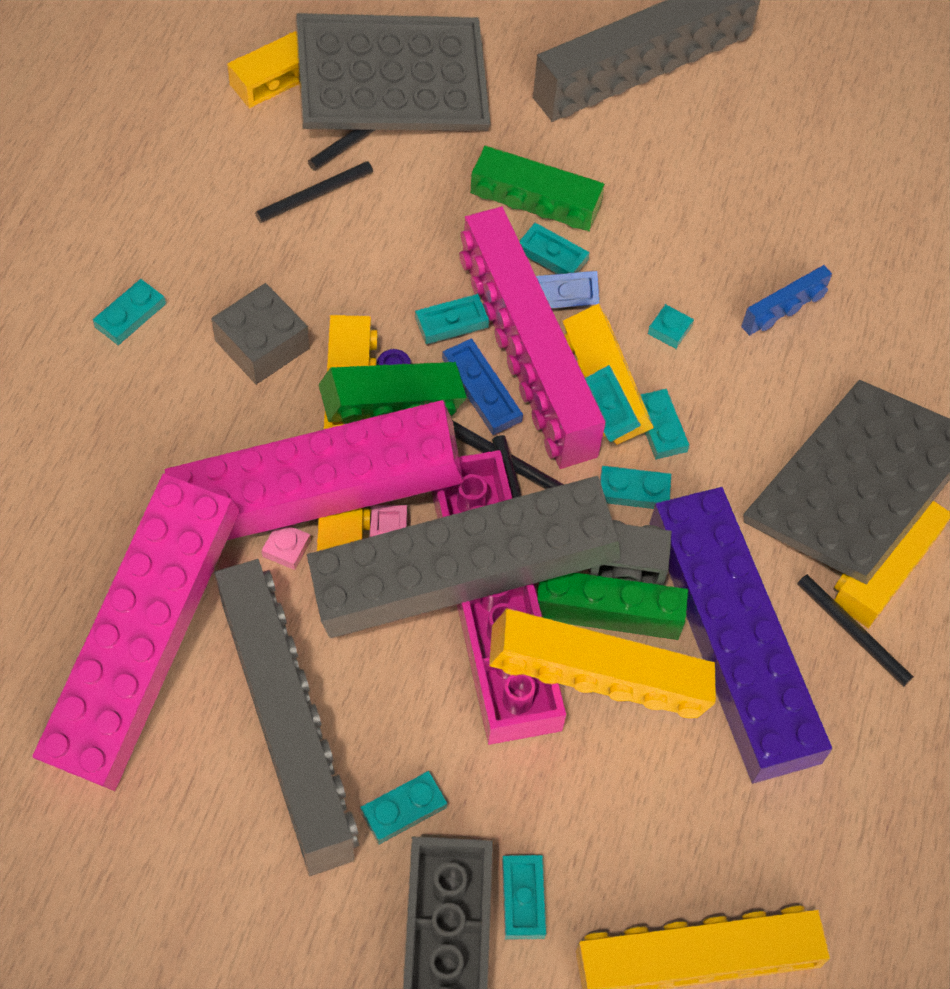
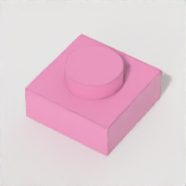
[370,505,407,537]
[261,526,311,570]

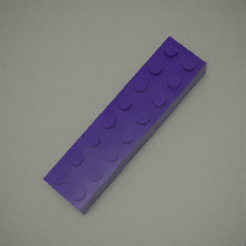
[650,487,833,784]

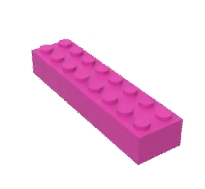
[459,206,606,469]
[164,400,464,540]
[431,450,566,745]
[32,473,240,791]

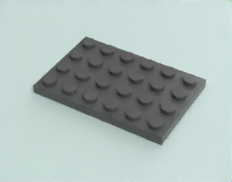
[295,13,490,131]
[743,379,950,585]

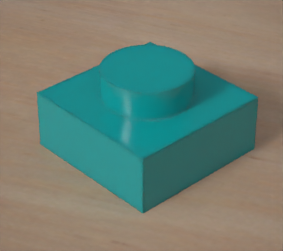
[648,304,694,349]

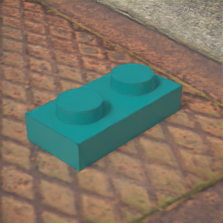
[519,222,590,274]
[92,279,166,346]
[415,294,489,344]
[585,365,641,442]
[641,389,690,460]
[600,465,672,509]
[360,771,448,845]
[502,855,546,940]

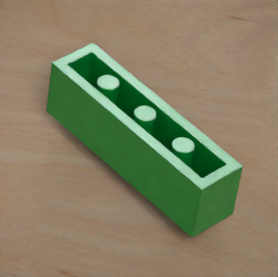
[470,145,605,232]
[318,362,467,424]
[537,572,688,640]

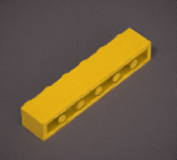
[489,609,716,718]
[576,906,830,989]

